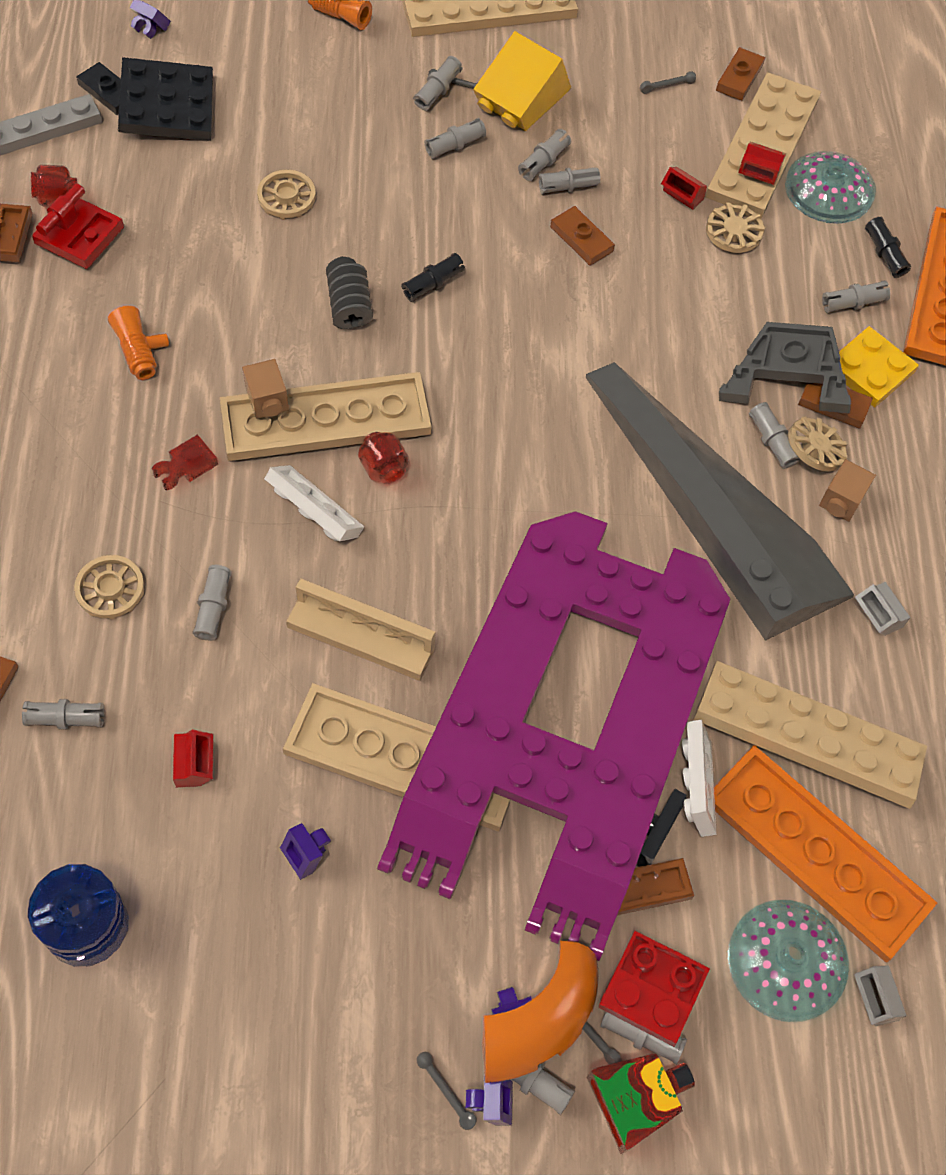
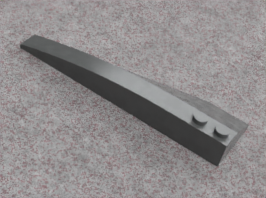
[586,362,854,641]

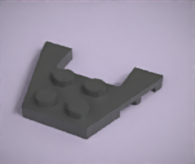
[719,322,851,414]

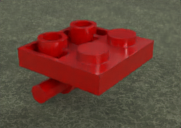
[32,183,124,269]
[599,931,710,1047]

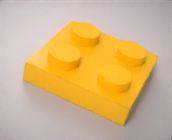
[839,326,919,408]

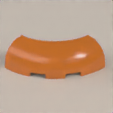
[482,940,599,1083]

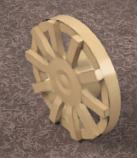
[257,170,316,220]
[706,203,765,253]
[788,416,848,472]
[74,555,144,619]

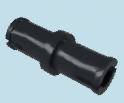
[865,217,911,278]
[401,253,465,302]

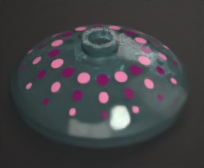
[785,151,876,224]
[728,900,849,1022]

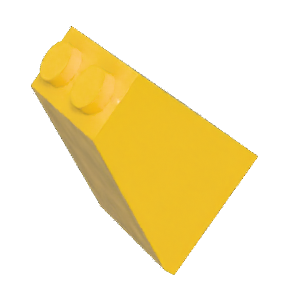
[473,31,571,131]

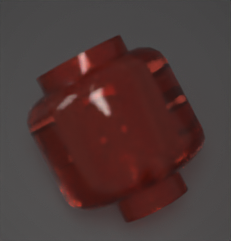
[31,164,77,207]
[358,432,409,484]

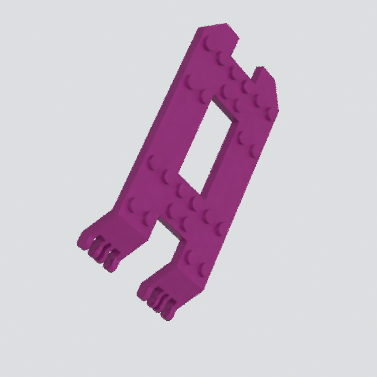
[377,511,731,961]

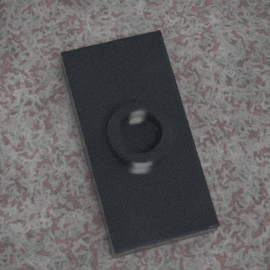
[76,62,121,115]
[636,789,687,867]

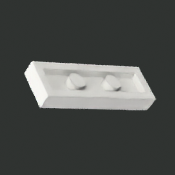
[264,465,364,542]
[682,720,717,837]

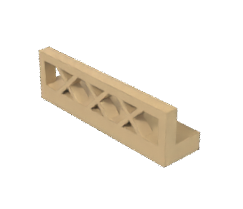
[286,578,436,681]

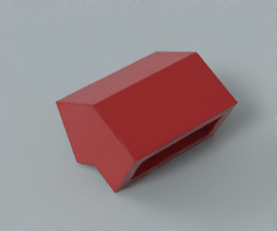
[738,141,787,185]
[661,167,707,210]
[173,729,213,788]

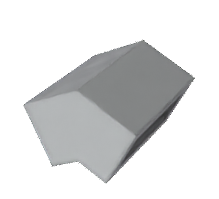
[855,582,910,636]
[854,965,907,1026]

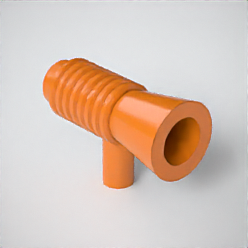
[308,0,372,30]
[108,306,169,380]

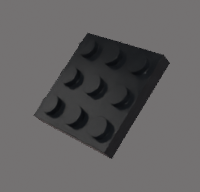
[118,57,213,141]

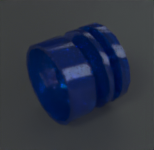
[27,864,129,967]

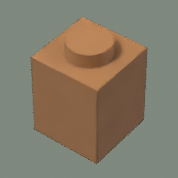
[242,359,289,419]
[819,459,876,522]

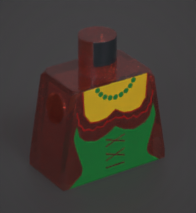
[586,1054,695,1154]

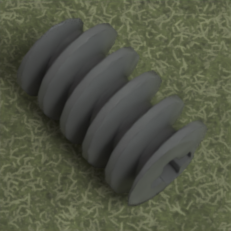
[326,256,373,329]

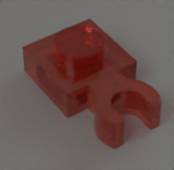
[151,434,218,490]

